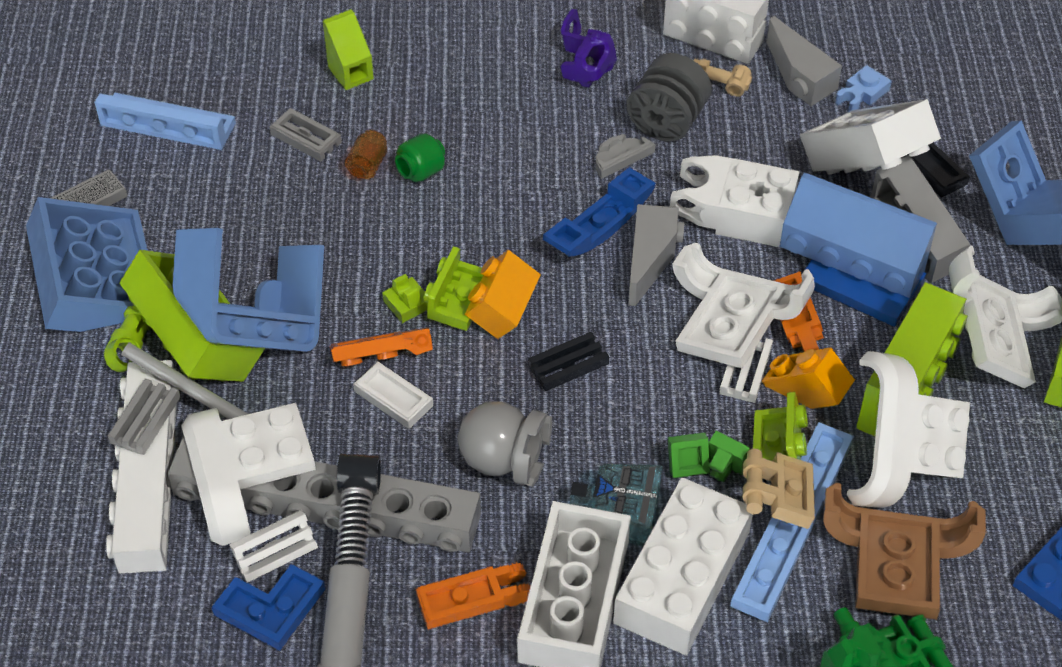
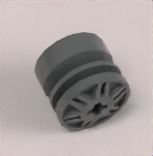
[627,53,712,142]

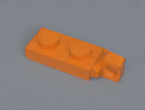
[774,271,824,352]
[330,327,433,366]

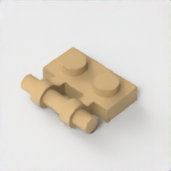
[743,449,815,529]

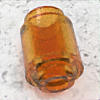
[345,130,387,179]

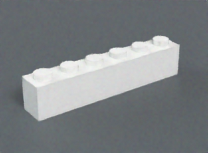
[106,360,177,573]

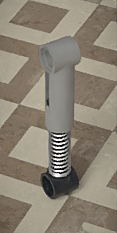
[318,454,381,667]

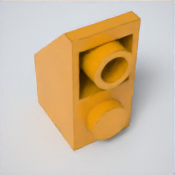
[762,347,855,409]

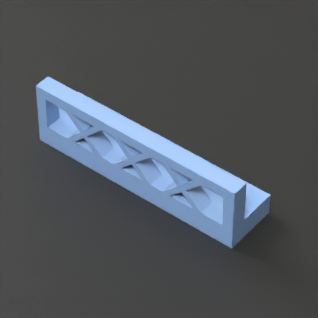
[94,92,236,150]

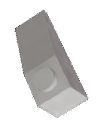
[766,16,842,106]
[628,204,684,306]

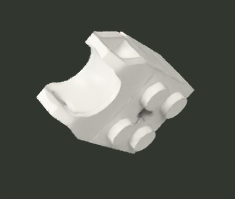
[670,155,800,248]

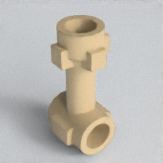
[694,59,752,97]

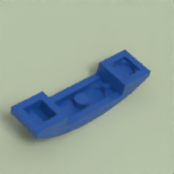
[543,167,656,257]

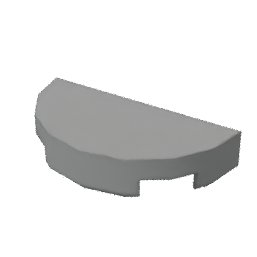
[596,134,655,179]

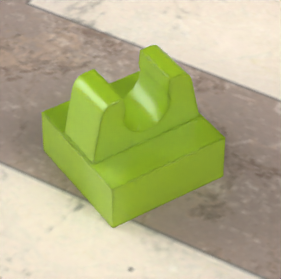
[382,274,428,323]

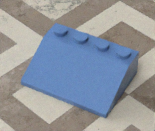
[26,197,148,332]

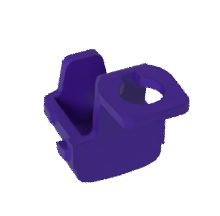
[560,9,617,88]

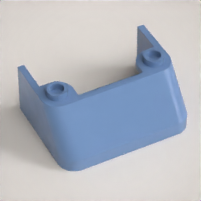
[173,228,324,352]

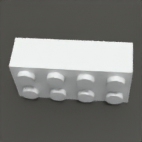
[800,99,941,175]
[613,477,753,656]
[517,501,631,667]

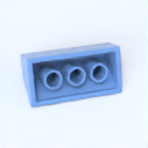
[780,172,937,298]

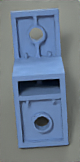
[969,120,1062,245]

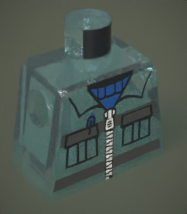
[570,464,663,547]

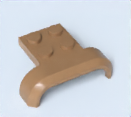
[823,483,986,620]

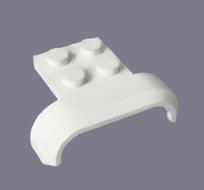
[672,243,815,369]
[949,245,1062,389]
[847,351,970,508]
[181,403,316,546]

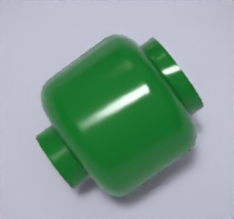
[395,133,445,182]

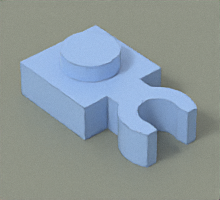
[835,65,892,112]

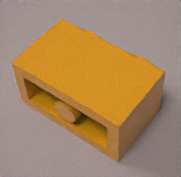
[465,250,541,339]

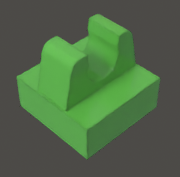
[709,431,750,482]
[668,432,710,478]

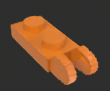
[416,563,531,629]

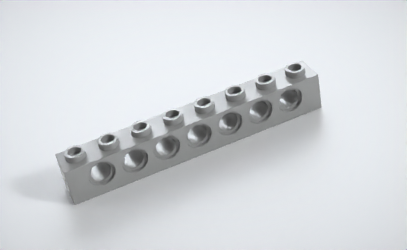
[167,436,481,553]

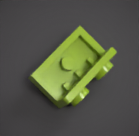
[423,246,483,331]
[753,392,808,461]

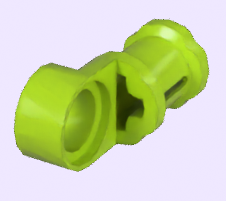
[104,305,152,372]

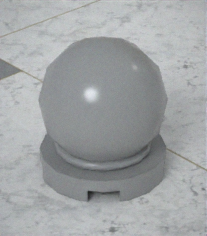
[457,401,552,486]

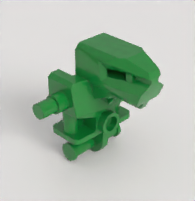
[820,607,953,667]

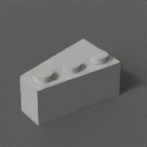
[871,155,970,283]

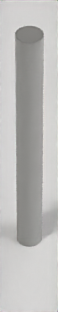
[121,342,248,419]

